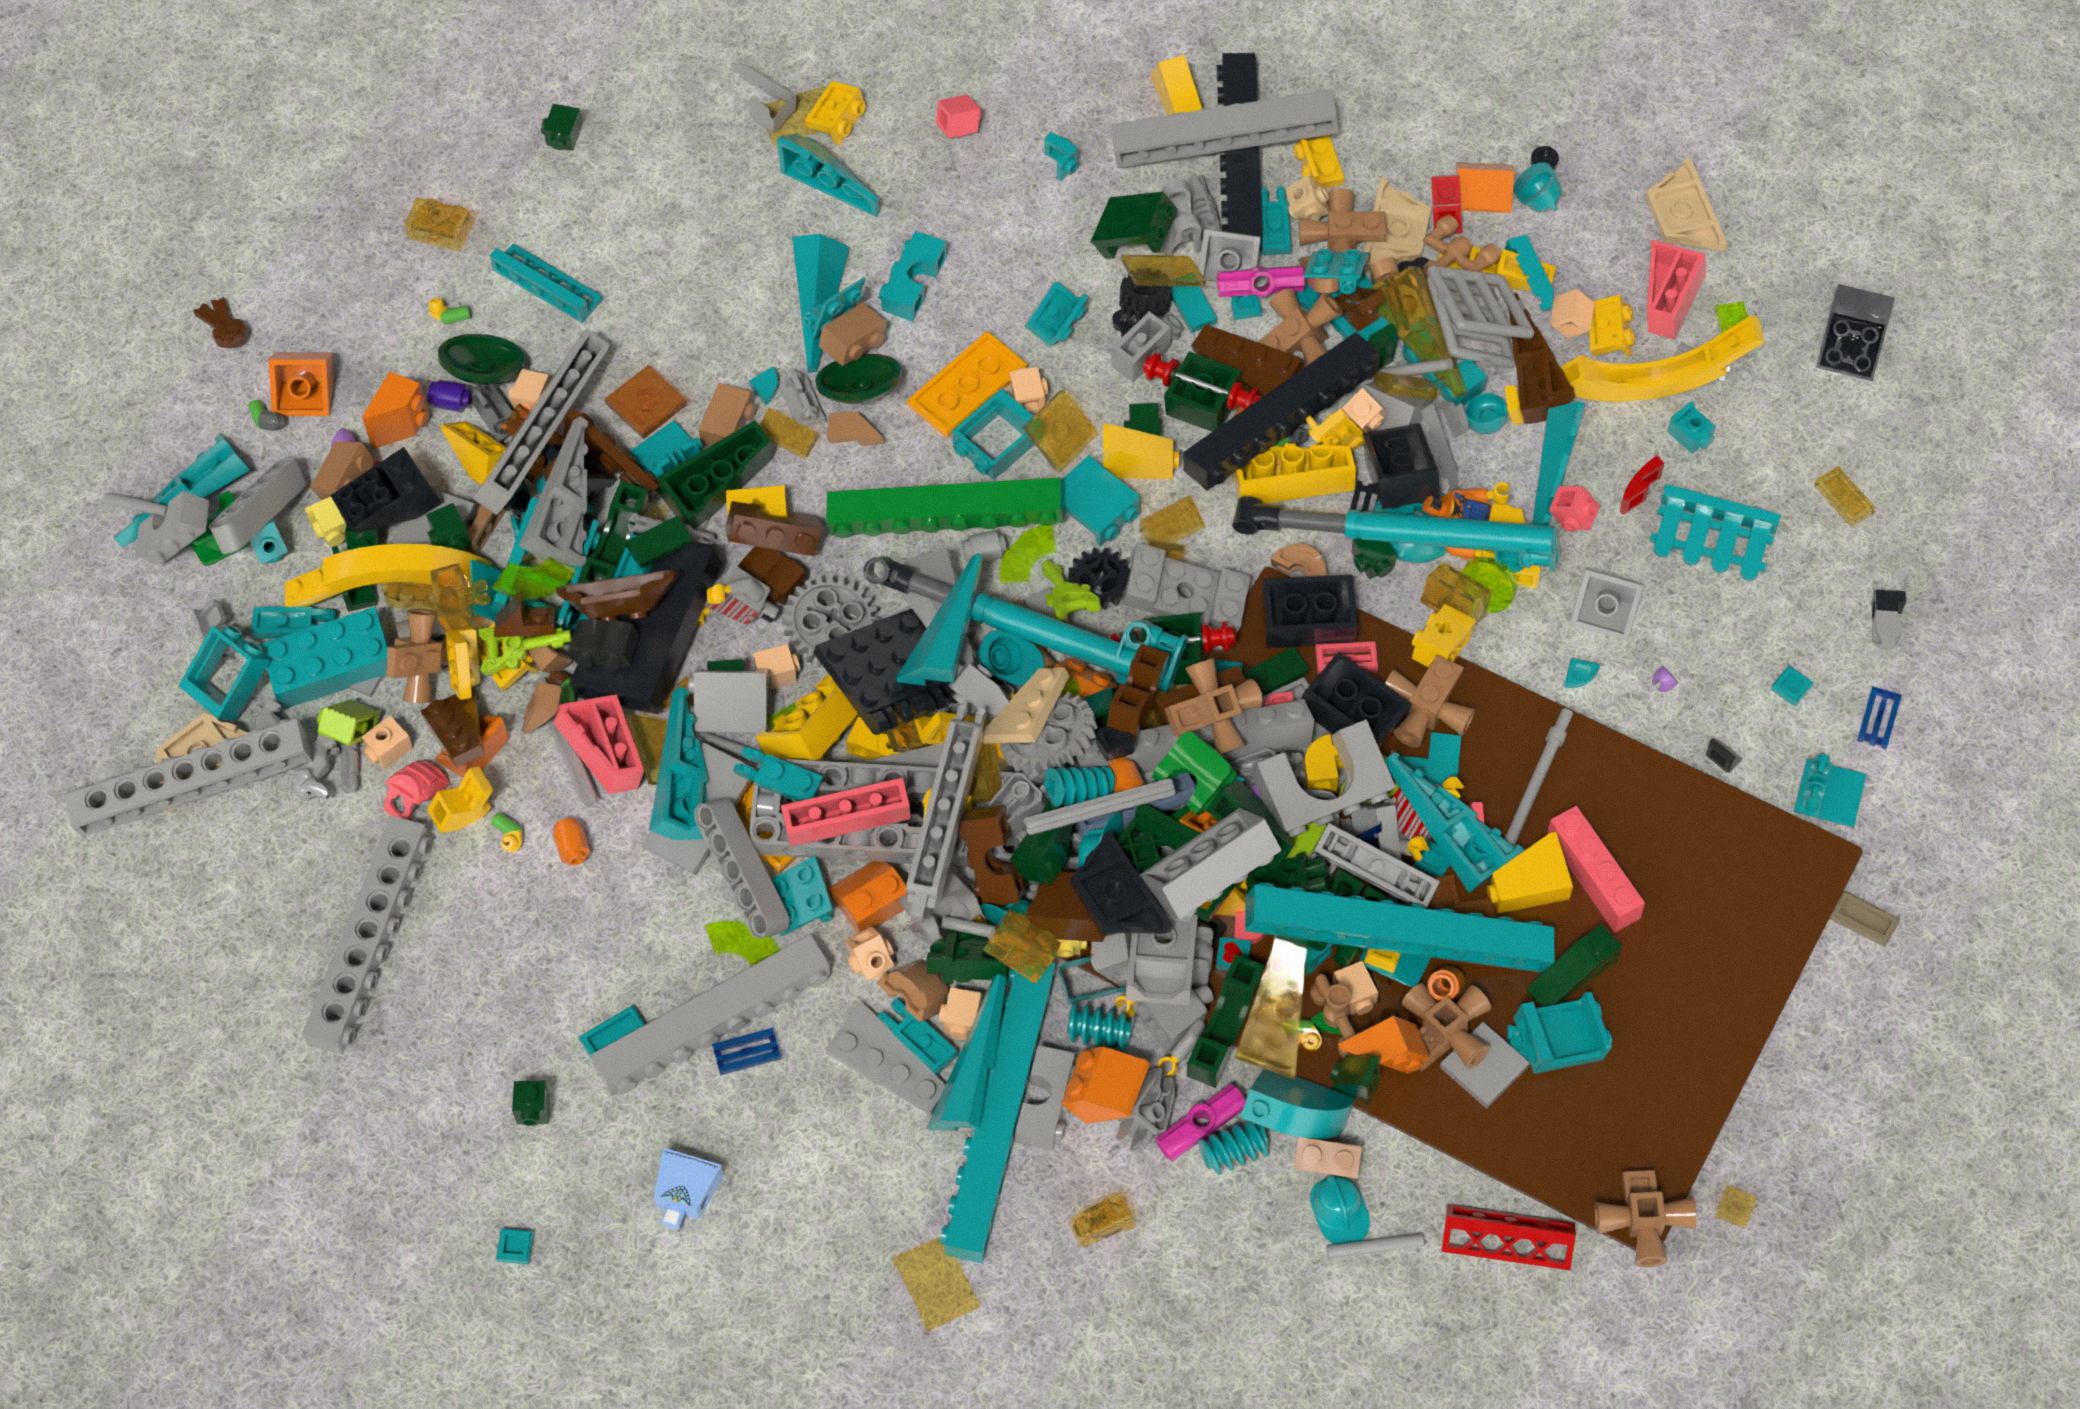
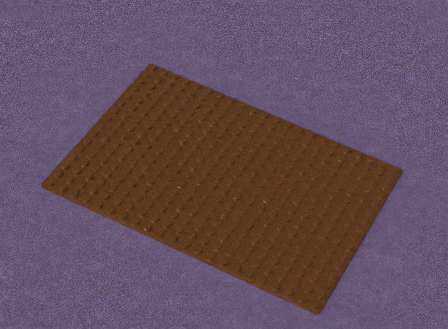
[1038,567,1863,1251]

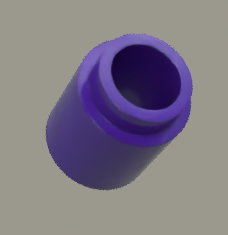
[427,379,472,413]

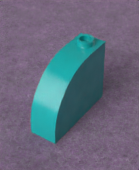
[1241,1065,1355,1139]

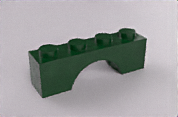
[577,480,649,583]
[1186,954,1265,1088]

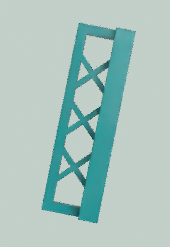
[489,244,603,323]

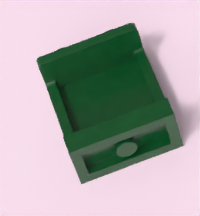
[1091,192,1177,259]

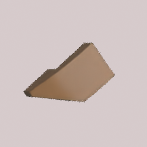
[826,412,885,446]

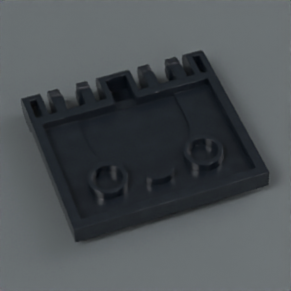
[813,608,958,735]

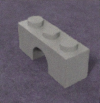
[135,491,209,564]
[1015,1045,1076,1151]

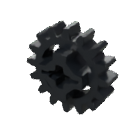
[1068,547,1130,609]

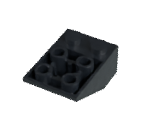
[1816,284,1895,381]
[330,447,441,533]

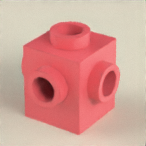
[1549,486,1600,532]

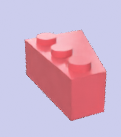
[1647,240,1706,340]
[553,694,644,794]

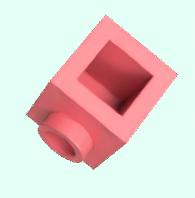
[936,94,981,138]

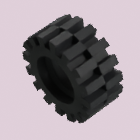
[1119,271,1172,321]

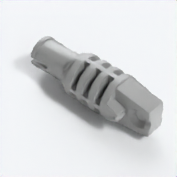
[1188,174,1220,241]

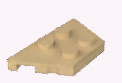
[1645,158,1728,251]
[1363,177,1431,272]
[155,712,248,812]

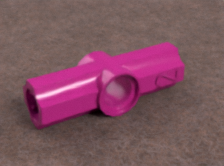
[1216,265,1305,297]
[1155,1084,1246,1162]

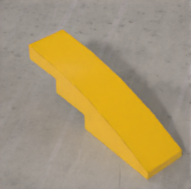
[1436,246,1556,291]

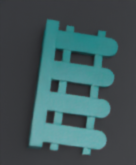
[1649,484,1781,581]

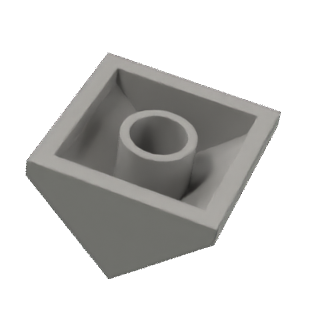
[1197,228,1261,288]
[1364,378,1433,432]
[1570,568,1644,641]

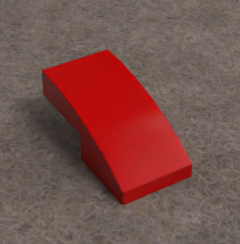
[1431,174,1463,234]
[1620,456,1665,515]

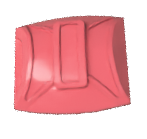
[384,760,450,820]

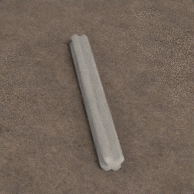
[532,677,599,806]
[1024,778,1175,835]

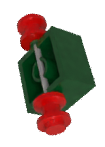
[1143,352,1262,432]
[1111,612,1237,686]

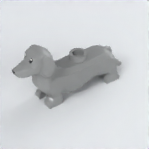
[252,697,341,801]

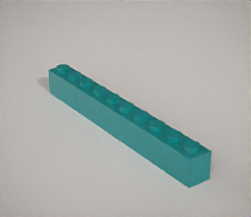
[1245,883,1555,973]
[940,956,1056,1264]

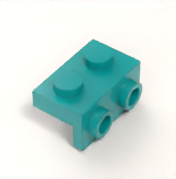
[1024,281,1088,346]

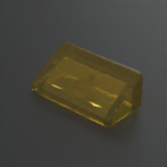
[1139,496,1205,549]
[968,741,1002,803]

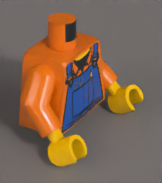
[1422,482,1509,565]

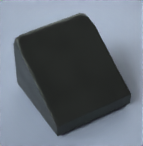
[1706,738,1742,773]

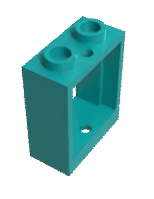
[952,389,1043,480]
[178,625,270,720]

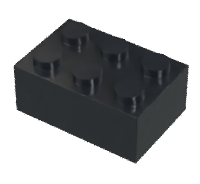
[1362,423,1440,509]
[1261,575,1358,648]
[1301,652,1412,750]

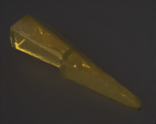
[1369,266,1468,397]

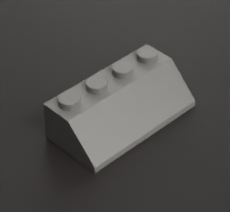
[1140,808,1281,920]

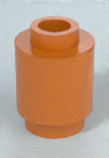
[1108,757,1144,793]
[553,818,590,866]
[1428,966,1465,1001]

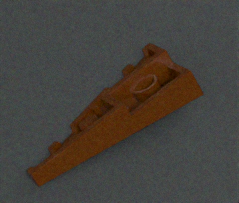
[1509,293,1576,424]

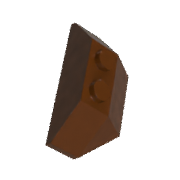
[556,569,679,622]

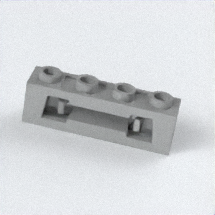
[1311,823,1440,909]

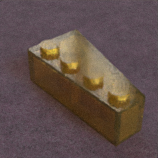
[1235,936,1308,1080]

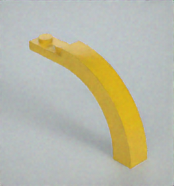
[1560,315,1765,402]
[285,544,492,607]

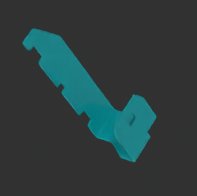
[1504,234,1554,311]
[1058,957,1126,1005]

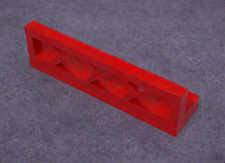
[1441,1204,1576,1271]

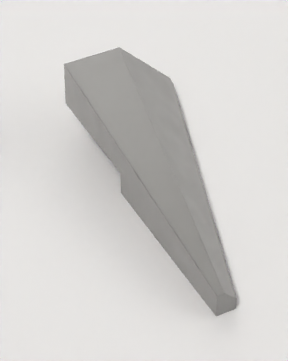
[519,416,588,567]
[899,549,976,667]

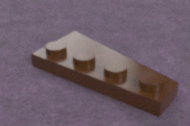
[1191,324,1304,397]
[563,408,659,503]
[420,686,484,768]

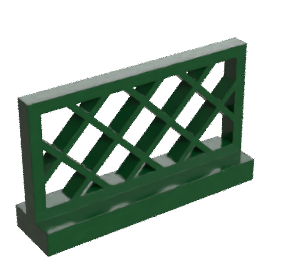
[1116,804,1244,923]

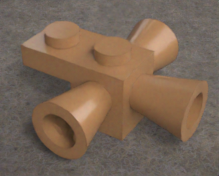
[1299,188,1386,252]
[1258,288,1343,366]
[386,609,448,703]
[1385,655,1476,748]
[1164,658,1262,754]
[1402,983,1491,1072]
[1594,1170,1697,1267]

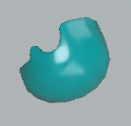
[1464,393,1508,434]

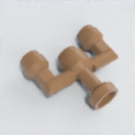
[1423,215,1501,277]
[1310,974,1356,1058]

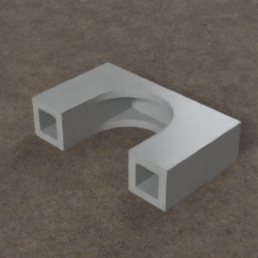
[1249,720,1396,838]

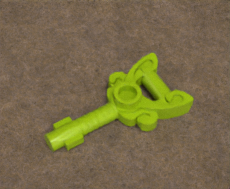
[1041,559,1101,621]
[477,628,573,676]

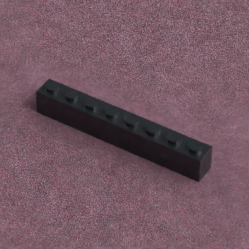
[1216,53,1263,251]
[1183,332,1380,491]

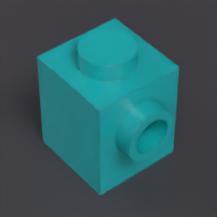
[249,519,288,564]

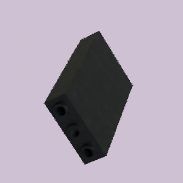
[569,533,722,715]

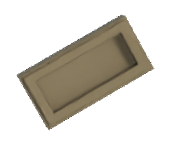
[1830,891,1900,947]

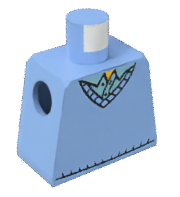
[654,1148,724,1230]

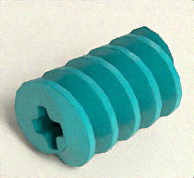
[1044,766,1114,807]
[1067,1002,1135,1052]
[1198,1121,1269,1175]

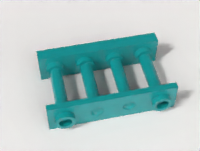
[490,497,601,629]

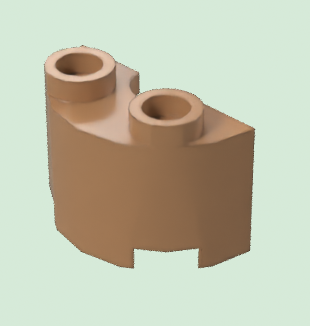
[1271,543,1327,577]
[876,961,948,1023]

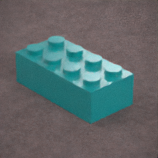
[260,607,389,709]

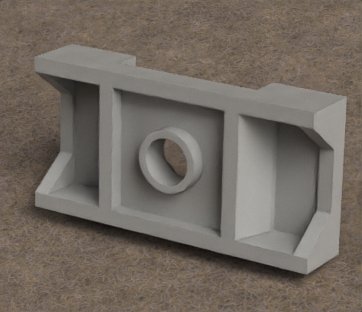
[1120,542,1250,633]
[1126,900,1198,1006]

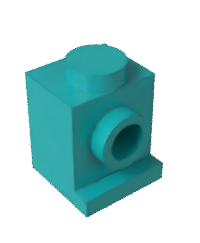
[1667,401,1716,454]

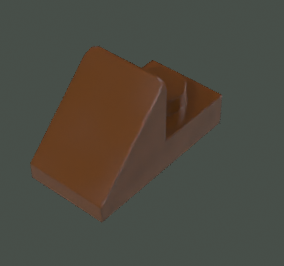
[1334,287,1385,331]
[494,590,556,637]

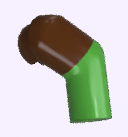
[548,671,576,704]

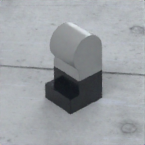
[1871,590,1906,651]

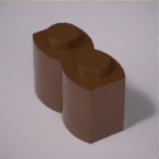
[737,546,807,606]

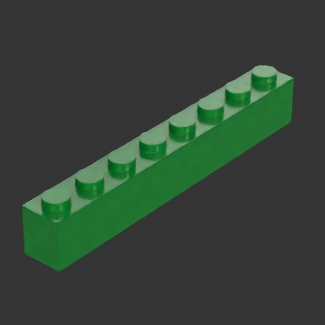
[826,477,1064,538]

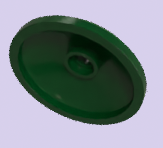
[438,334,525,385]
[815,354,902,404]

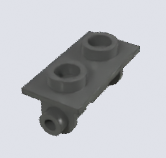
[471,384,521,443]

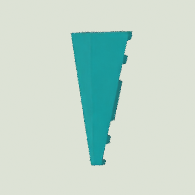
[792,234,849,373]
[1532,401,1585,526]
[114,433,250,548]
[896,553,983,685]
[649,686,710,840]
[1385,752,1524,894]
[927,974,1006,1131]

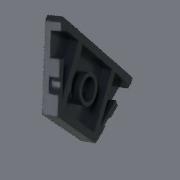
[1069,831,1173,934]

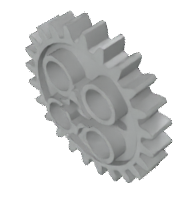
[782,575,879,667]
[1000,692,1098,776]

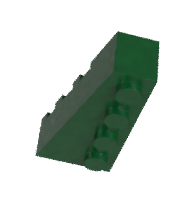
[657,420,773,529]

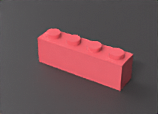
[781,778,911,847]
[1547,806,1645,933]

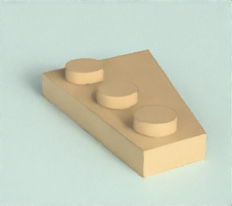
[983,668,1069,744]

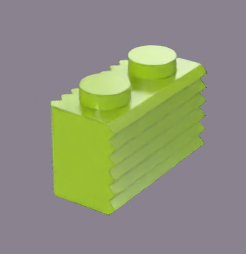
[317,699,381,746]

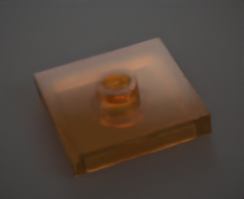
[605,365,687,439]

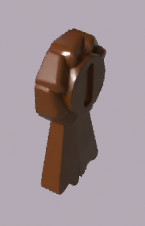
[193,297,249,348]
[1370,972,1409,1026]

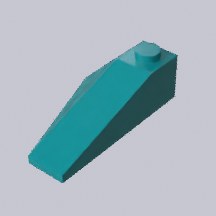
[777,133,879,217]

